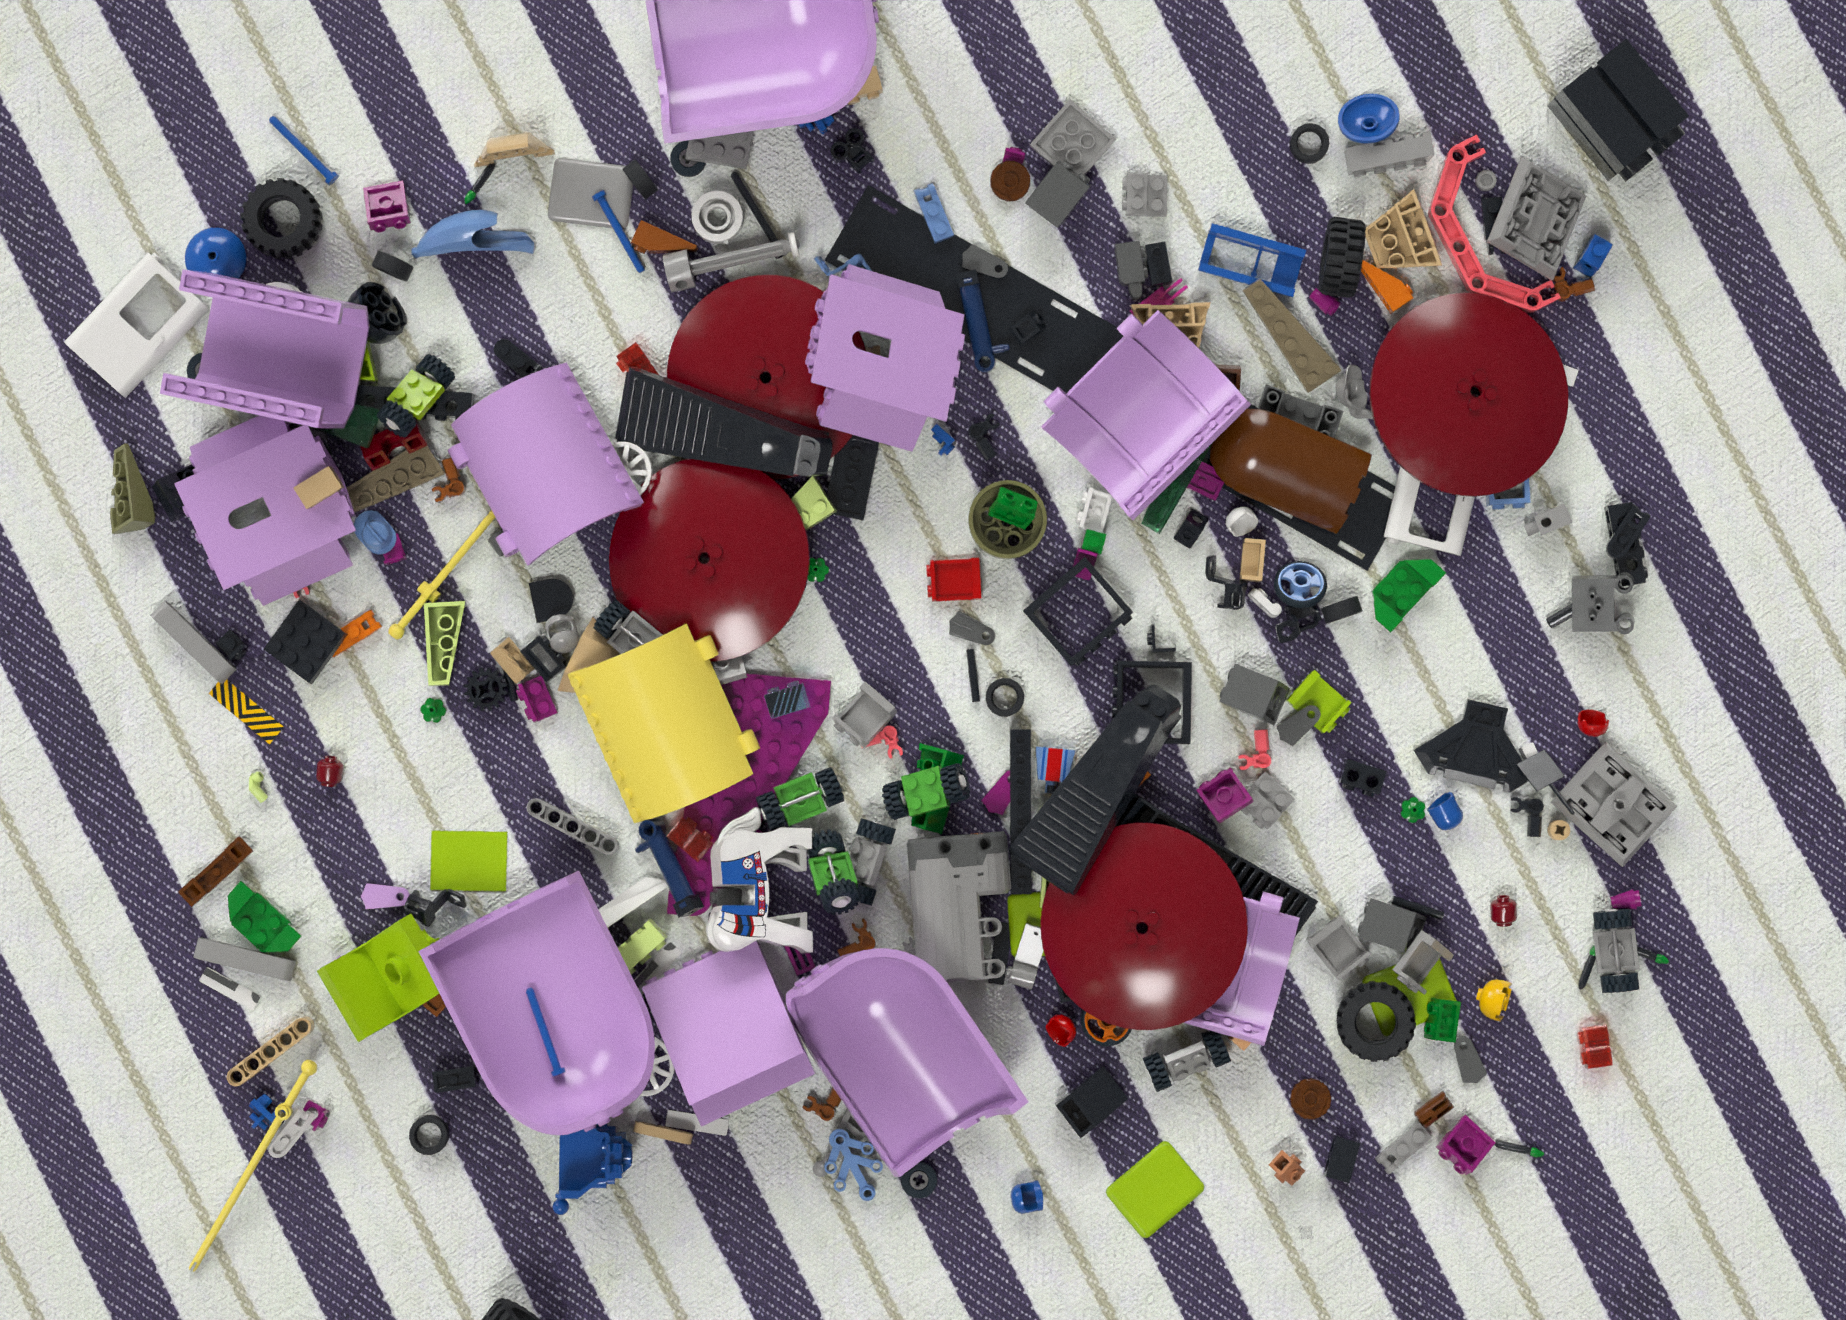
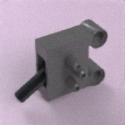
[1546,572,1635,634]

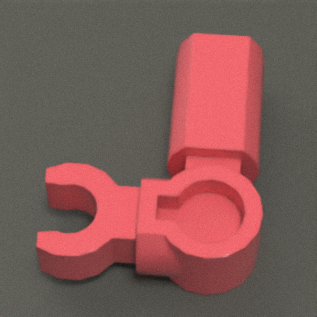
[861,726,903,759]
[1238,729,1271,770]

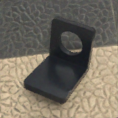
[1174,509,1209,549]
[1147,624,1176,653]

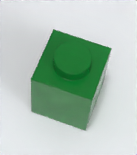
[1081,529,1107,555]

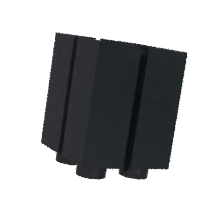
[1547,39,1689,182]

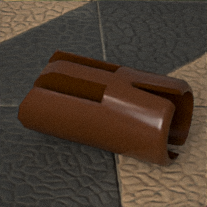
[1414,1091,1454,1128]

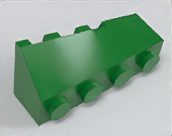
[911,743,964,834]

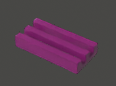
[784,946,815,976]

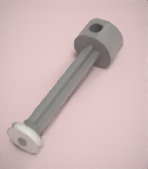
[663,229,800,293]

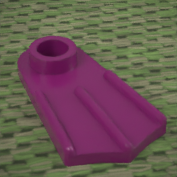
[982,770,1010,815]

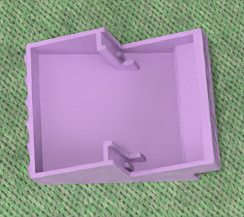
[642,940,816,1127]

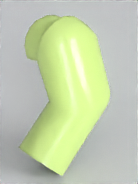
[249,771,268,803]

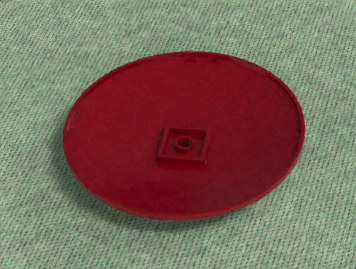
[667,275,867,480]
[1370,293,1568,497]
[609,459,810,662]
[1041,823,1248,1030]

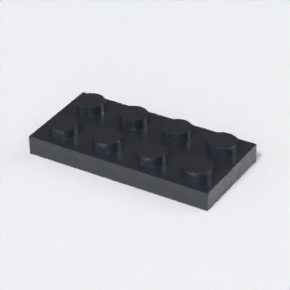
[827,435,879,521]

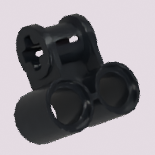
[830,128,875,174]

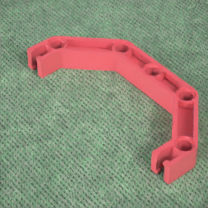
[1428,135,1561,313]

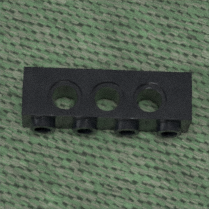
[1604,502,1648,587]

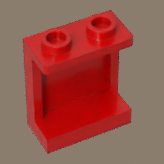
[926,557,981,602]

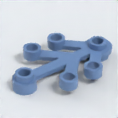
[824,1129,883,1201]

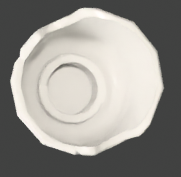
[1225,507,1258,537]

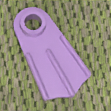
[361,883,410,909]

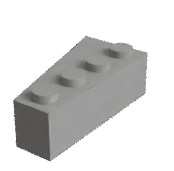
[1344,131,1434,177]

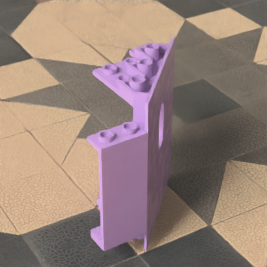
[805,264,965,452]
[174,415,356,606]

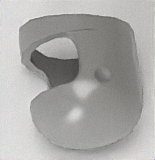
[545,614,579,653]

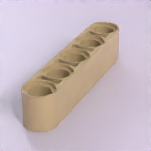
[227,1017,315,1086]

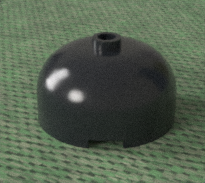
[347,282,407,344]

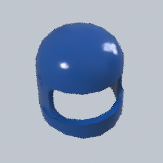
[1427,792,1463,830]
[1010,1180,1043,1214]

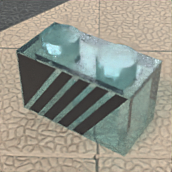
[764,681,811,719]

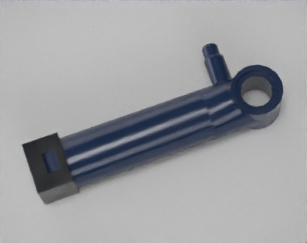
[956,269,1010,373]
[635,819,704,918]

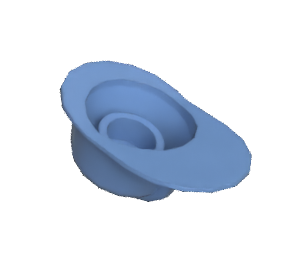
[354,510,396,555]

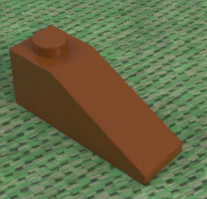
[631,220,698,254]

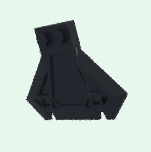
[1414,699,1528,793]

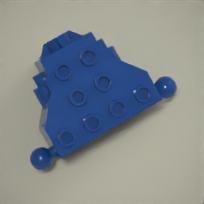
[553,1123,633,1215]

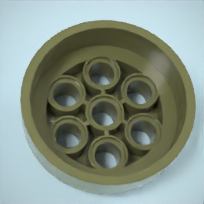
[968,480,1047,560]

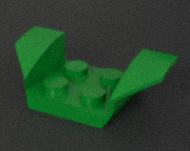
[1371,559,1446,633]
[228,881,302,952]

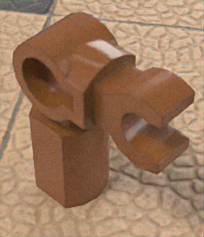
[1552,267,1595,302]
[432,457,466,502]
[837,918,876,956]
[802,1087,841,1121]

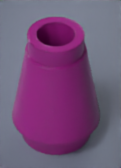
[1309,288,1341,316]
[1610,889,1642,909]

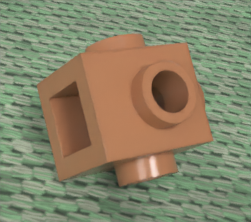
[1269,1150,1305,1186]

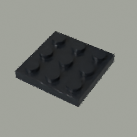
[264,599,348,684]

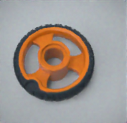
[1080,1009,1132,1046]

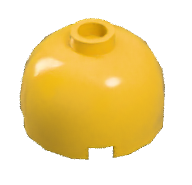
[1476,979,1512,1022]

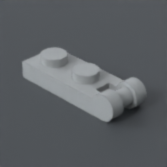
[1375,1121,1432,1175]

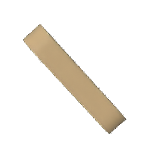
[633,1121,693,1144]

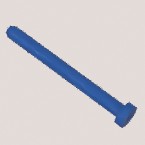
[269,116,339,186]
[592,190,645,273]
[526,988,566,1077]

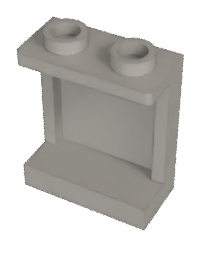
[832,682,897,748]
[1306,915,1371,980]
[1393,930,1454,995]

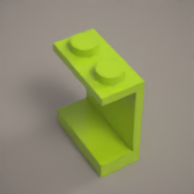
[1286,670,1352,733]

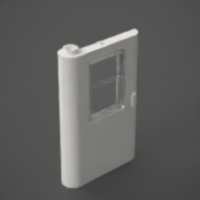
[64,252,209,398]

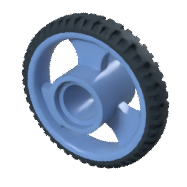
[1274,561,1327,608]

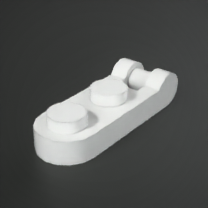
[267,1105,315,1158]

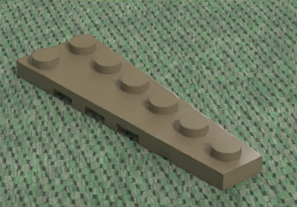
[1242,279,1342,393]
[347,445,445,513]

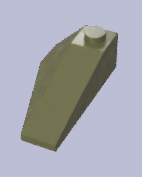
[110,443,155,534]

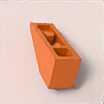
[1361,260,1413,314]

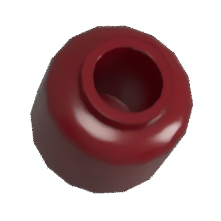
[316,756,344,787]
[1490,895,1517,927]

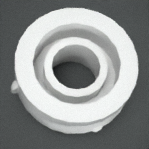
[692,191,743,244]

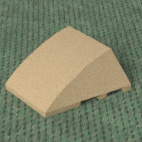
[474,132,555,167]
[1365,189,1442,269]
[1130,302,1211,348]
[558,617,621,693]

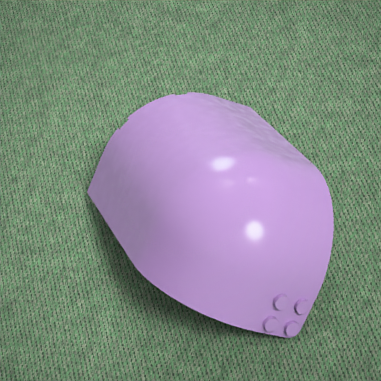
[646,0,879,144]
[419,871,655,1135]
[786,948,1029,1177]

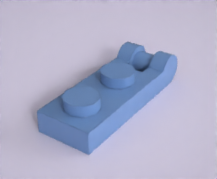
[913,183,954,244]

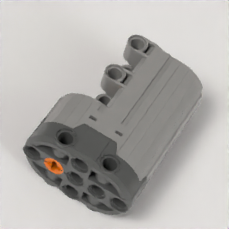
[907,831,1011,983]

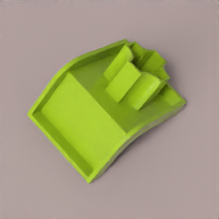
[317,914,440,1042]

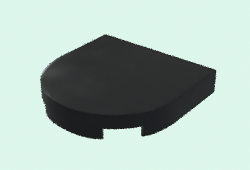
[529,579,574,623]

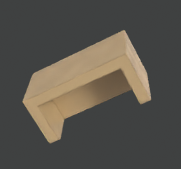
[293,466,344,509]
[1239,538,1266,582]

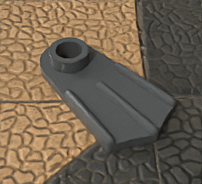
[962,244,1008,278]
[949,611,995,645]
[1277,705,1321,746]
[1454,1036,1487,1083]

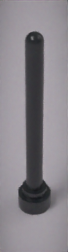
[731,172,789,259]

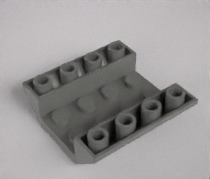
[1257,385,1344,438]

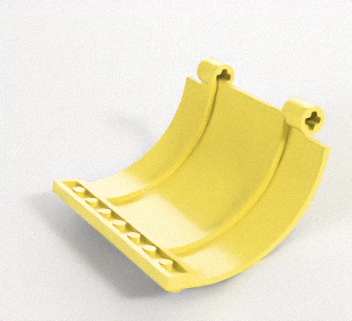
[567,624,760,823]

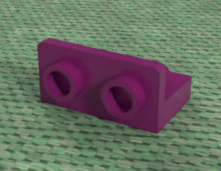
[516,676,558,723]

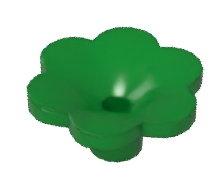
[808,558,829,582]
[420,698,446,723]
[1401,797,1425,823]

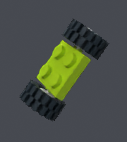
[377,354,455,438]

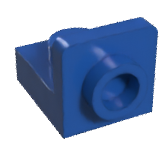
[931,424,955,457]

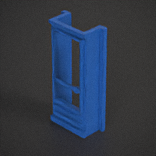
[1198,223,1306,298]

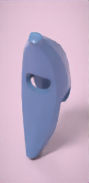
[411,210,535,258]

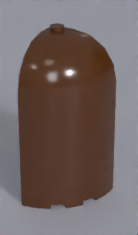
[1210,409,1372,534]

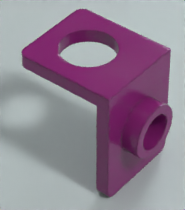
[1002,147,1025,165]
[383,533,407,565]
[1073,548,1098,580]
[300,1100,329,1131]

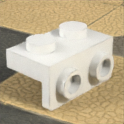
[1076,488,1112,533]

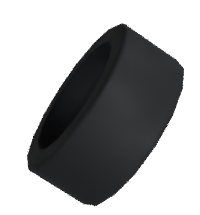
[1289,123,1330,164]
[622,160,658,200]
[372,251,414,282]
[1321,596,1363,624]
[985,678,1024,717]
[409,1115,450,1155]

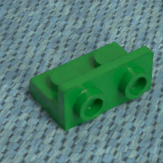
[988,487,1038,530]
[1424,998,1461,1043]

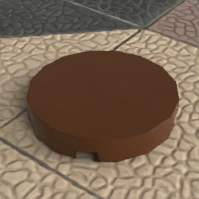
[990,161,1030,202]
[1290,1078,1331,1120]

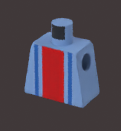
[1035,746,1075,794]

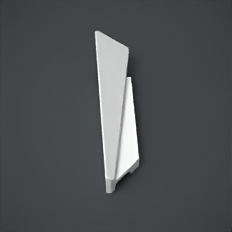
[598,877,668,928]

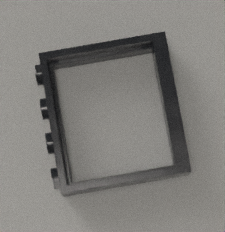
[1023,557,1133,667]
[1112,661,1192,745]

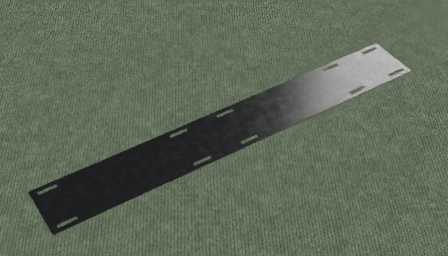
[825,185,1395,571]

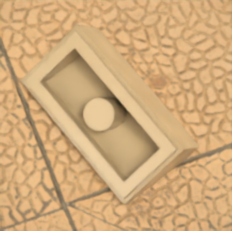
[490,637,535,684]

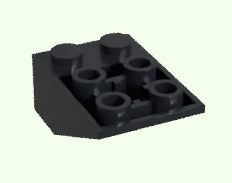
[152,464,195,523]
[1055,1066,1128,1138]

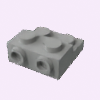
[1122,173,1168,217]
[1241,771,1295,829]

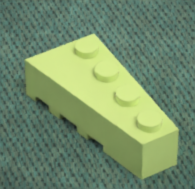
[791,476,837,531]
[424,601,465,686]
[618,919,667,975]

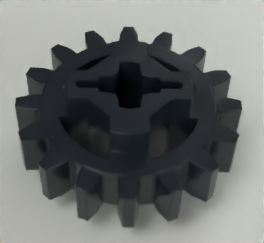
[463,667,509,711]

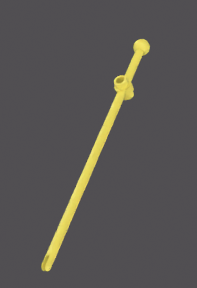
[388,510,496,640]
[189,1060,317,1272]

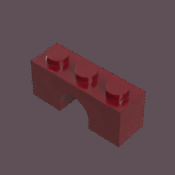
[359,417,428,471]

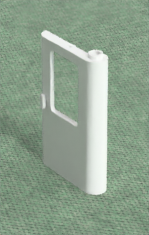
[1383,466,1475,556]

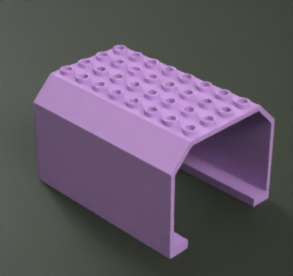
[160,270,370,428]

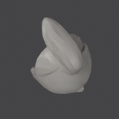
[1335,365,1373,420]

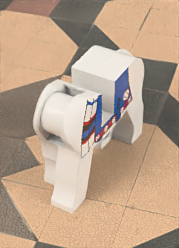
[706,807,813,953]

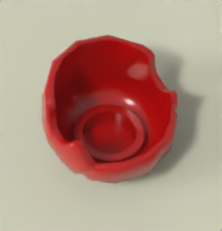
[1577,709,1609,737]
[1045,1014,1076,1047]

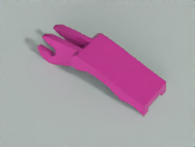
[1130,278,1188,315]

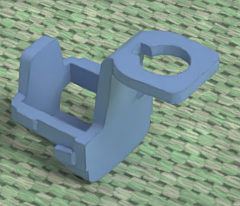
[814,254,872,276]

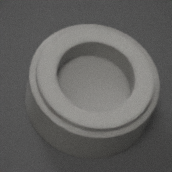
[1475,170,1497,191]

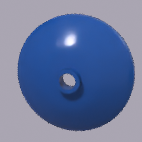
[1338,94,1400,144]
[185,227,247,279]

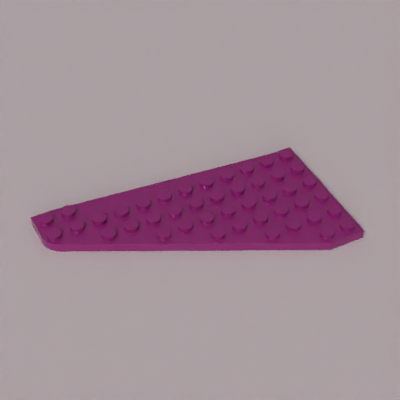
[667,674,831,916]

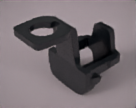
[1205,555,1248,610]
[1275,605,1321,643]
[404,889,467,927]

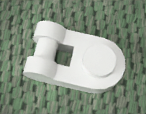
[1248,588,1282,618]

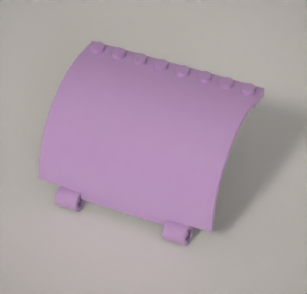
[1041,310,1251,520]
[448,362,644,566]
[1137,892,1300,1046]

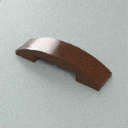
[178,836,253,907]

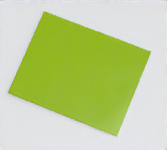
[430,831,507,891]

